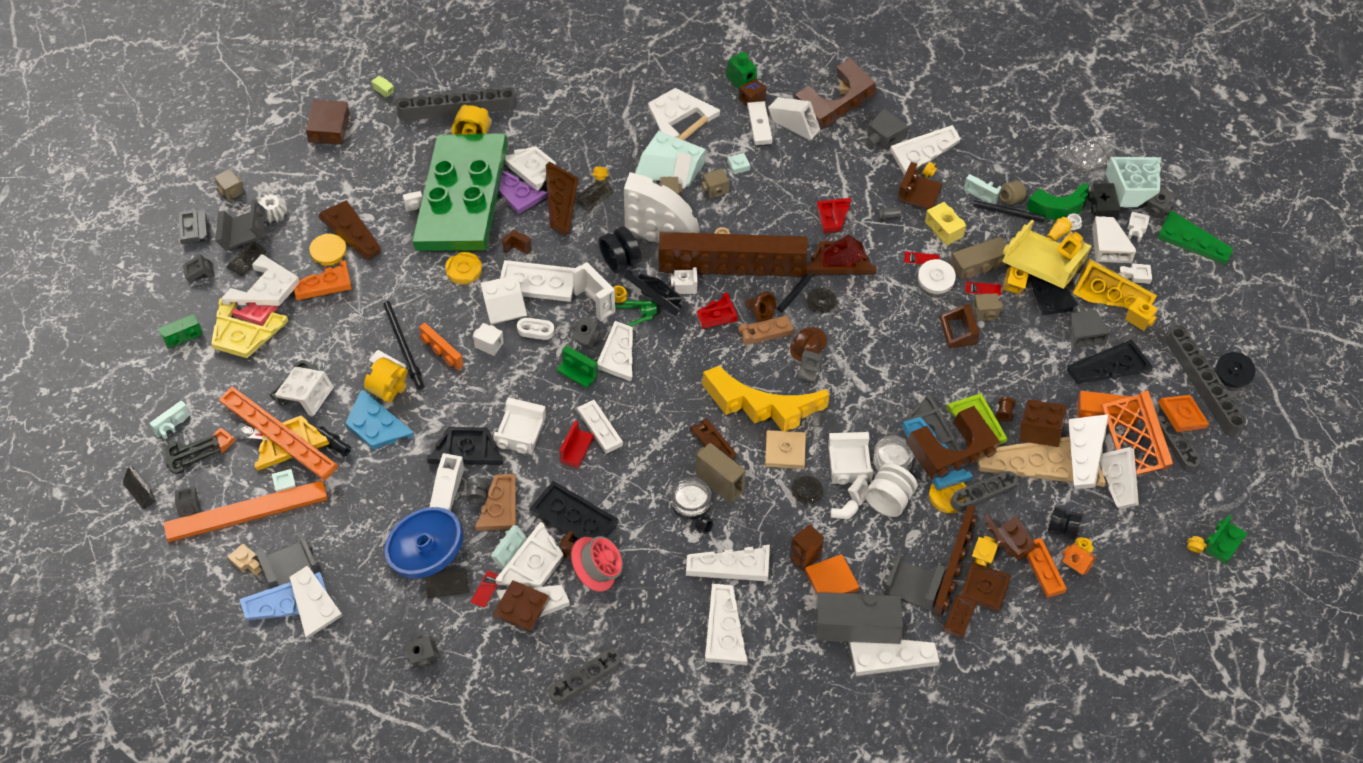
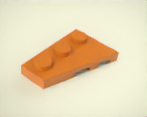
[294,260,352,300]

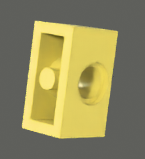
[925,202,966,246]

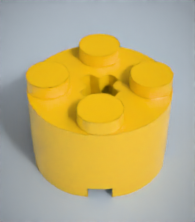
[451,105,491,135]
[364,357,408,403]

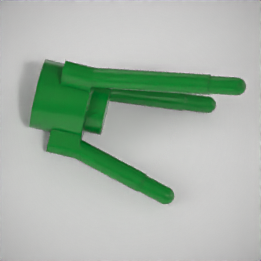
[615,300,657,327]

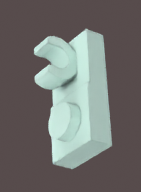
[964,174,1001,204]
[149,401,190,439]
[491,525,527,570]

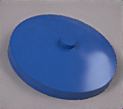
[384,507,464,579]

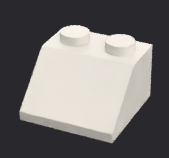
[481,275,527,325]

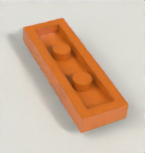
[419,323,463,371]
[1026,538,1067,598]

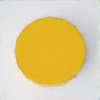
[310,234,347,266]
[445,252,482,284]
[929,482,967,514]

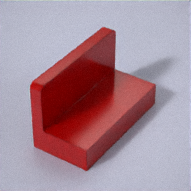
[559,420,594,469]

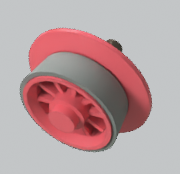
[571,536,623,592]

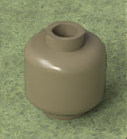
[999,180,1026,205]

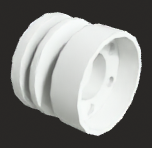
[865,464,918,517]

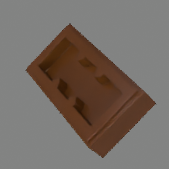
[943,595,977,639]

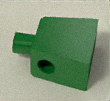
[725,52,757,90]

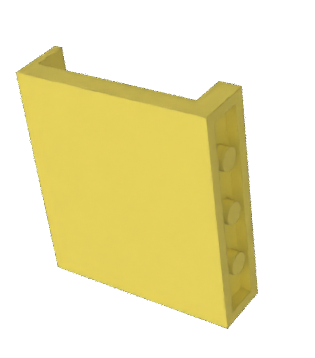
[1002,220,1091,289]

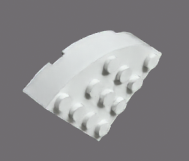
[624,172,700,243]

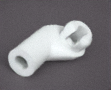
[831,500,859,519]

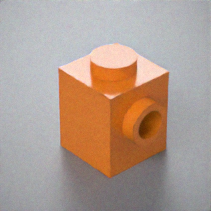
[1062,544,1097,575]

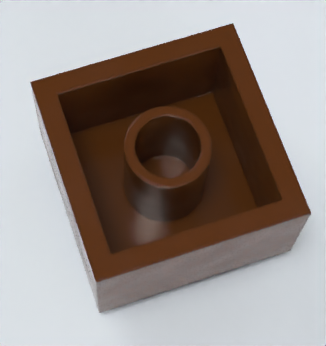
[1020,399,1067,447]

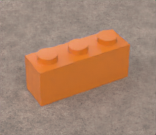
[1077,391,1139,427]

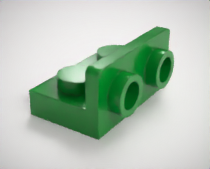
[158,314,203,349]
[557,345,598,388]
[1205,515,1247,564]

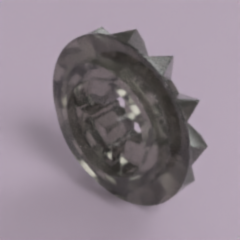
[807,288,837,314]
[791,476,823,505]

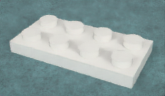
[500,260,575,302]

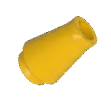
[1047,217,1072,241]

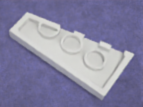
[890,125,960,176]
[1069,415,1109,489]
[686,545,770,581]
[705,584,747,665]
[848,640,939,676]

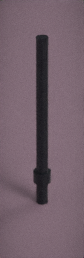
[383,301,424,390]

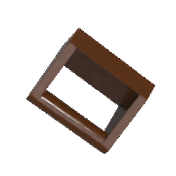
[939,304,979,348]

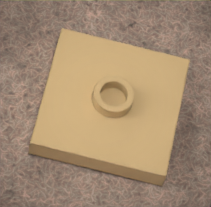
[765,430,806,469]

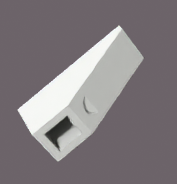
[430,453,464,511]

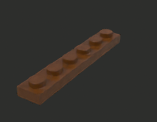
[933,505,977,617]

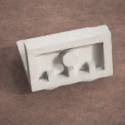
[275,367,334,416]

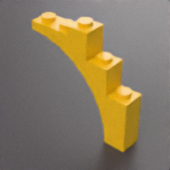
[702,366,830,432]

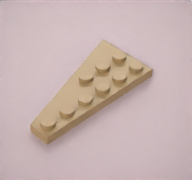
[977,436,1106,487]

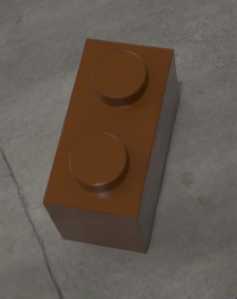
[790,524,824,572]

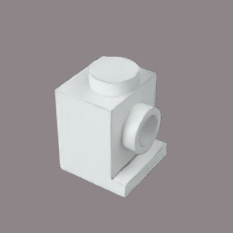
[671,268,697,294]

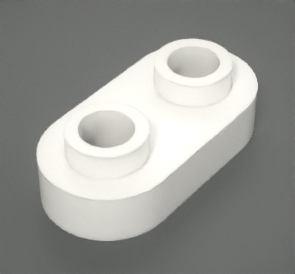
[517,318,555,340]

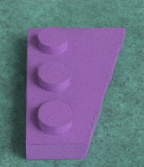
[498,170,547,214]

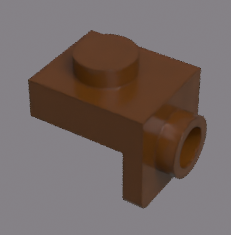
[502,230,532,255]
[559,531,574,562]

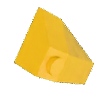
[1072,258,1157,309]

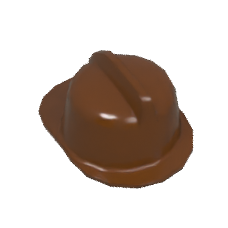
[790,327,827,362]

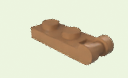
[738,315,794,345]

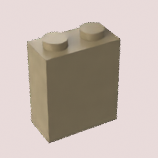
[696,443,746,504]

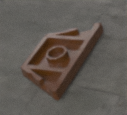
[806,241,877,274]

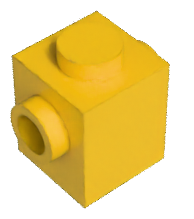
[1057,231,1085,260]
[1002,266,1029,295]
[1125,297,1158,331]
[972,536,998,567]

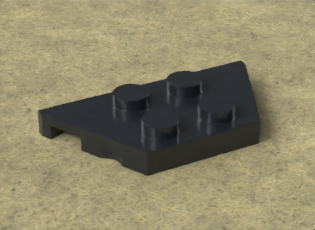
[624,270,686,316]
[427,427,504,465]

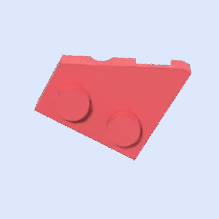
[232,302,279,326]

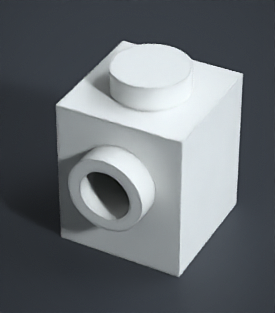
[473,323,504,356]

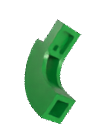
[1026,182,1089,220]

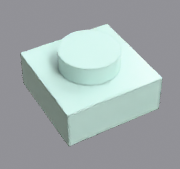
[727,153,750,174]
[272,469,296,492]

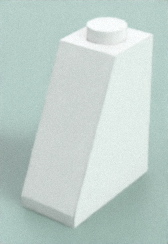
[768,97,820,140]
[1092,217,1136,263]

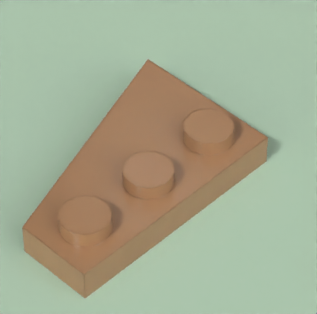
[475,474,516,531]

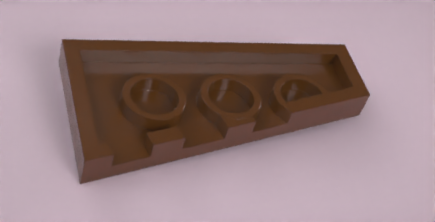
[546,161,578,236]
[319,200,382,260]

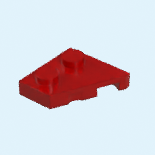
[696,293,738,329]

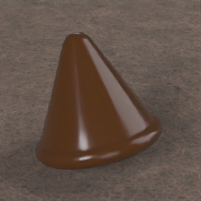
[744,292,776,322]

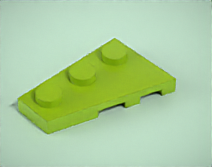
[946,393,1007,445]

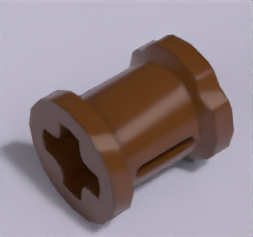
[996,397,1016,422]

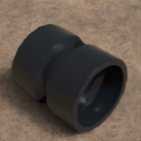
[1048,507,1082,539]

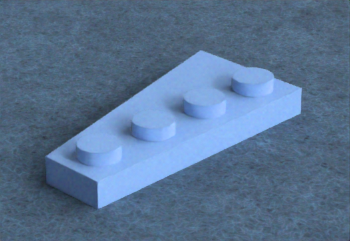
[239,572,327,621]

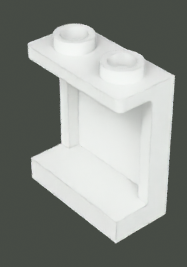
[572,262,615,322]
[493,397,546,455]
[828,432,873,485]

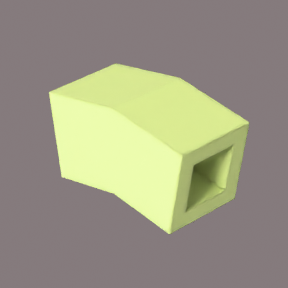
[371,76,394,98]

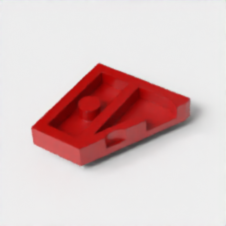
[816,198,851,233]

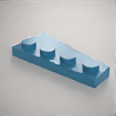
[902,417,973,490]

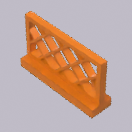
[1101,391,1173,476]

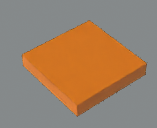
[1158,395,1210,432]
[805,554,860,594]

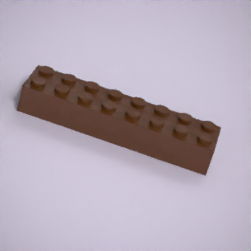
[659,232,807,277]

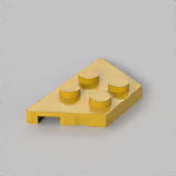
[255,416,329,471]

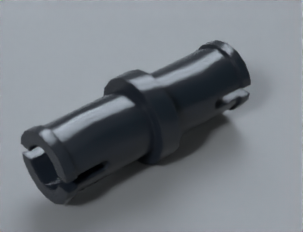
[317,426,351,457]

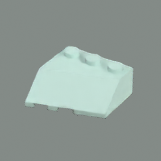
[635,131,705,187]
[1105,157,1161,208]

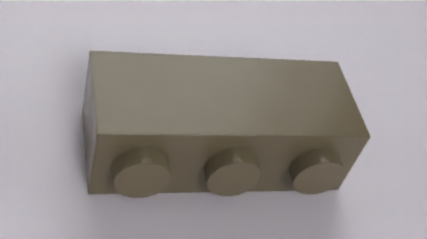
[950,237,1007,280]

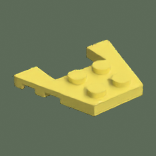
[211,298,288,358]

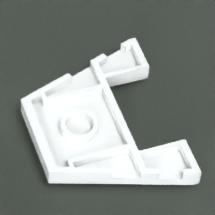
[648,88,720,138]
[221,254,300,306]

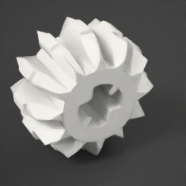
[258,193,287,223]

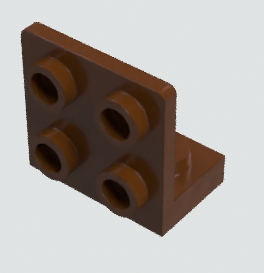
[898,162,942,210]
[984,514,1038,561]

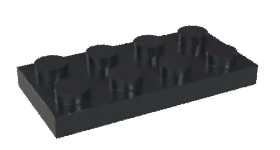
[529,481,618,541]

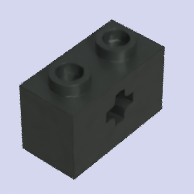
[1088,183,1120,221]

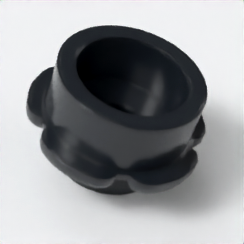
[695,515,713,534]

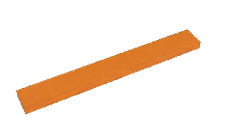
[219,386,339,481]
[163,480,328,543]

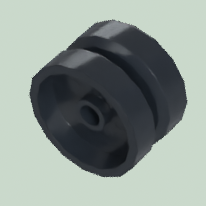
[598,226,641,273]

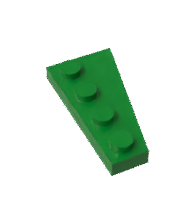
[1157,210,1233,265]

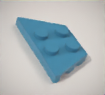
[346,390,414,449]

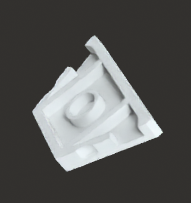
[504,147,556,190]
[496,522,564,588]

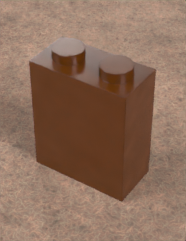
[306,100,350,144]

